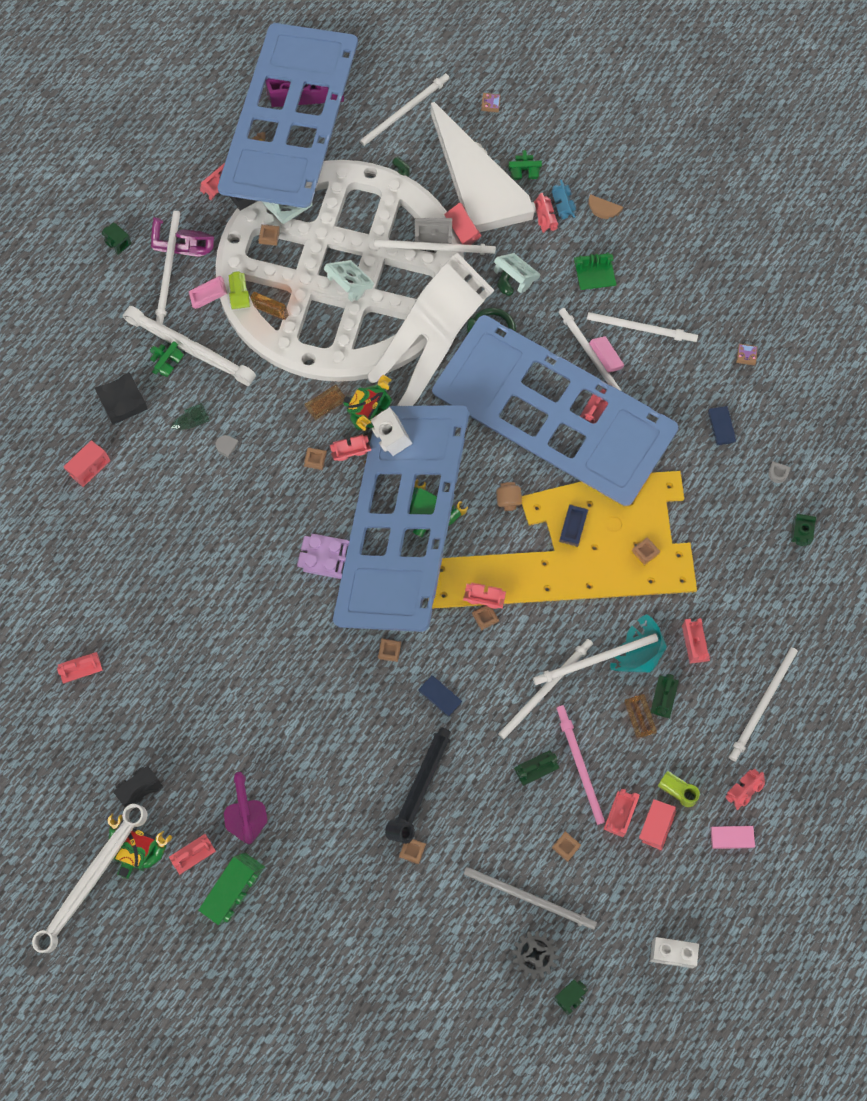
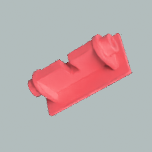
[534,193,558,233]
[580,389,608,424]
[330,434,372,461]
[463,582,506,609]
[57,652,103,684]
[726,769,765,810]
[169,834,216,875]

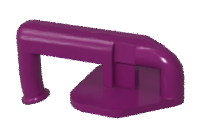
[151,217,214,257]
[224,772,267,845]

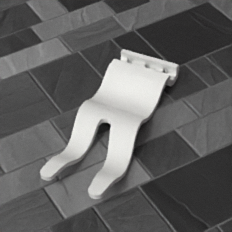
[367,252,494,406]

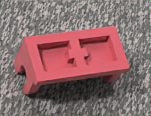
[200,163,225,200]
[444,203,481,245]
[63,440,111,487]
[682,618,710,664]
[603,789,640,837]
[639,799,676,851]

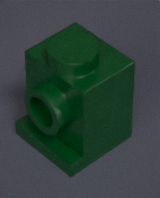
[102,222,132,255]
[791,514,816,546]
[553,979,588,1015]

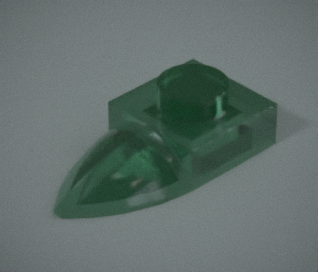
[170,403,210,430]

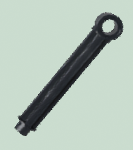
[385,727,451,844]

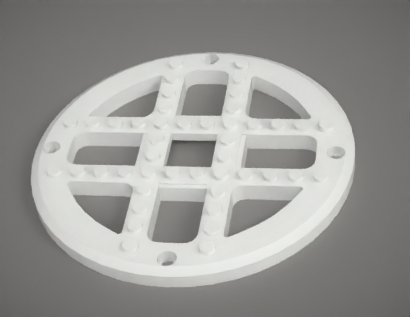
[216,160,464,382]

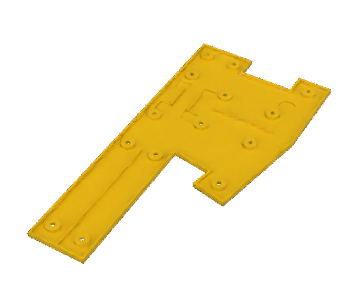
[428,471,697,609]

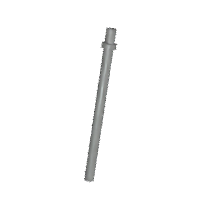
[463,867,597,930]

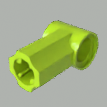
[228,271,250,310]
[658,771,700,807]

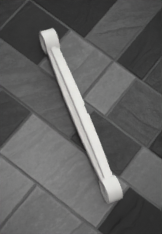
[123,306,256,386]
[32,804,148,953]

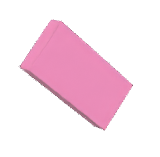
[189,276,227,309]
[589,336,625,373]
[710,826,755,849]

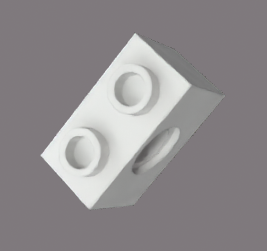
[371,407,413,456]
[650,937,699,968]

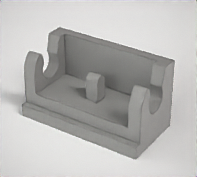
[415,218,452,244]

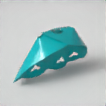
[610,614,667,673]

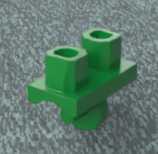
[508,150,542,180]
[150,341,184,377]

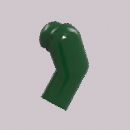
[392,156,410,177]
[497,270,514,296]

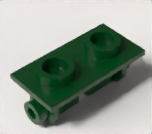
[650,674,679,719]
[514,750,560,786]

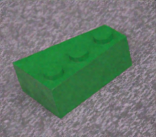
[198,853,265,926]

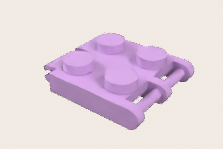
[297,534,349,579]

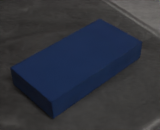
[708,406,736,445]
[559,504,588,547]
[418,675,462,718]

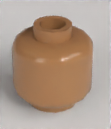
[496,482,522,511]

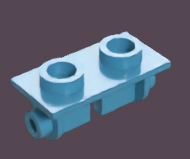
[552,179,576,219]

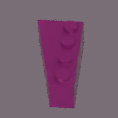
[265,78,344,107]

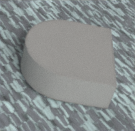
[216,435,239,458]
[768,461,791,483]

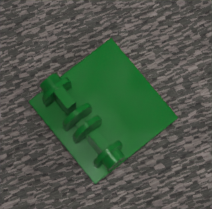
[574,252,616,290]

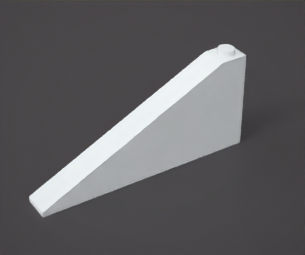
[430,102,536,232]

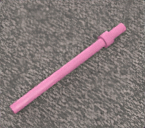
[556,705,605,825]

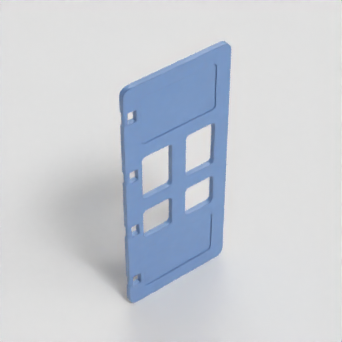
[218,23,358,208]
[432,315,678,506]
[333,405,470,632]

